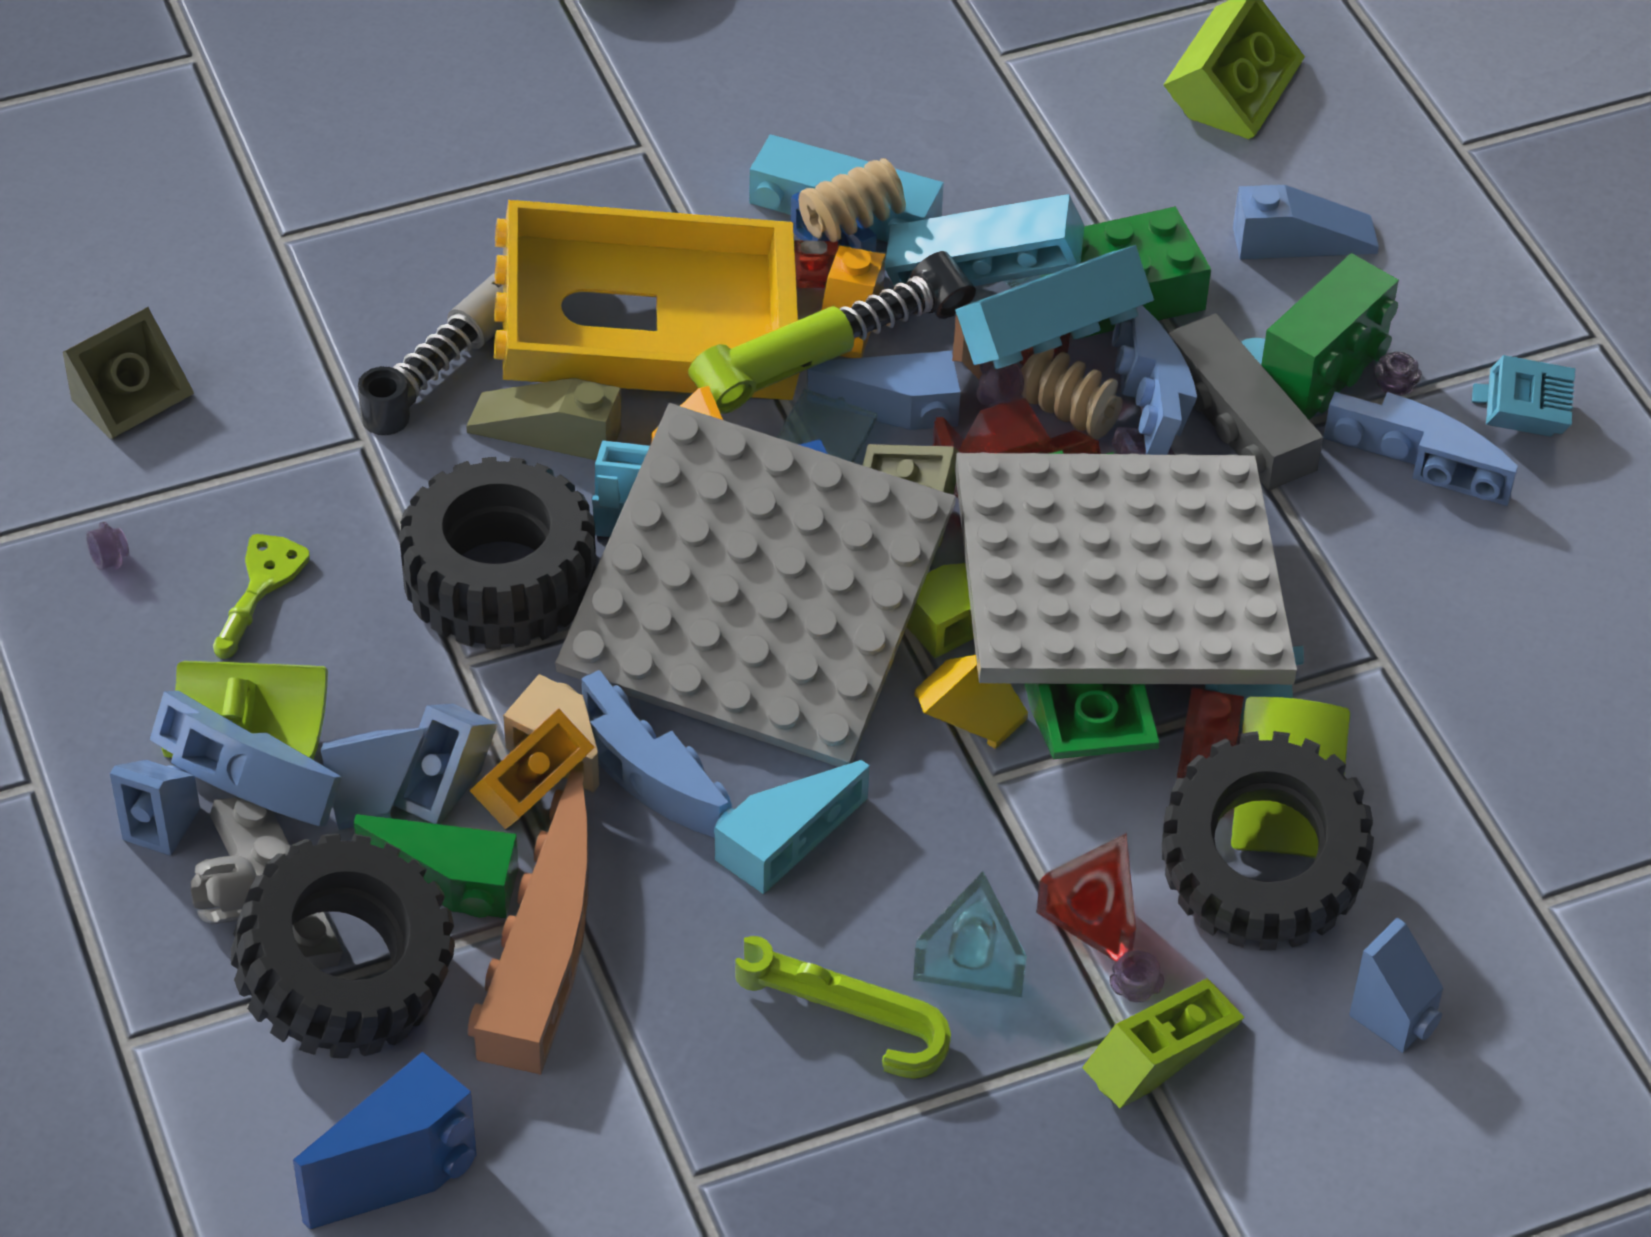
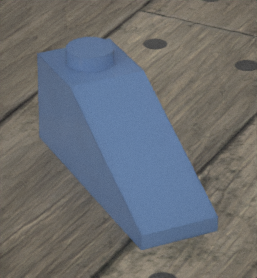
[1233,185,1379,259]
[806,351,960,430]

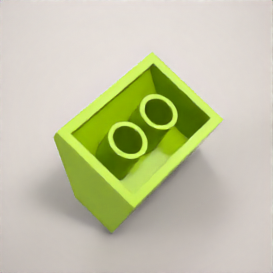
[1163,0,1305,139]

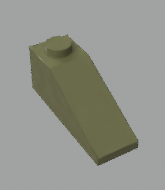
[466,378,622,460]

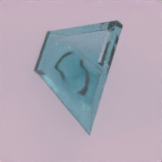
[913,871,1027,997]

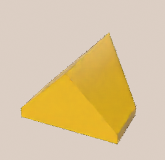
[914,655,1028,749]

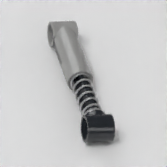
[358,272,503,435]

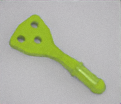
[213,534,310,659]

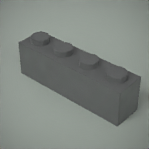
[1167,313,1323,491]

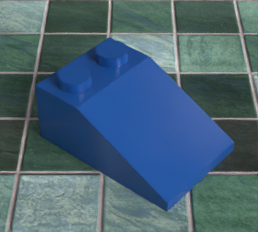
[293,1052,477,1230]

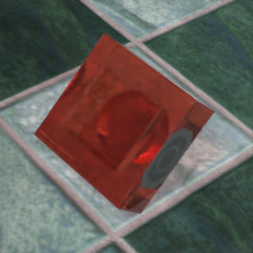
[794,240,838,288]

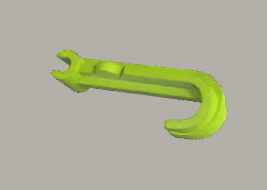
[735,936,951,1079]

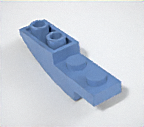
[1112,305,1197,455]
[1324,392,1518,506]
[581,670,732,838]
[150,691,341,826]

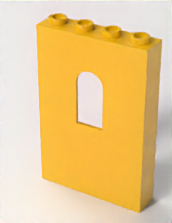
[494,200,800,400]

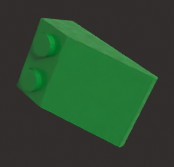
[1024,683,1159,760]

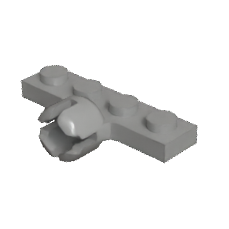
[190,797,343,969]

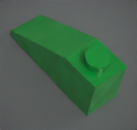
[354,814,519,918]

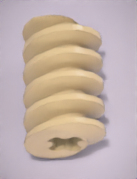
[798,158,906,242]
[1014,348,1123,439]

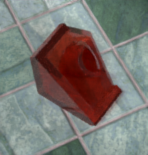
[1036,833,1136,968]

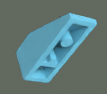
[714,760,870,894]

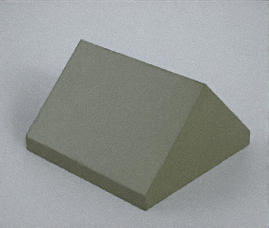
[62,307,194,439]

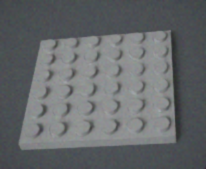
[555,403,955,767]
[955,452,1297,685]

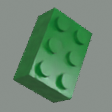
[1040,206,1211,340]
[1261,253,1399,420]

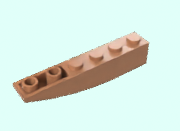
[468,770,589,1075]

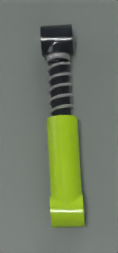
[688,251,976,414]

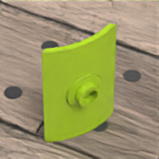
[162,660,328,760]
[1231,697,1350,858]

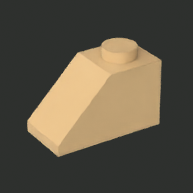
[503,674,599,792]

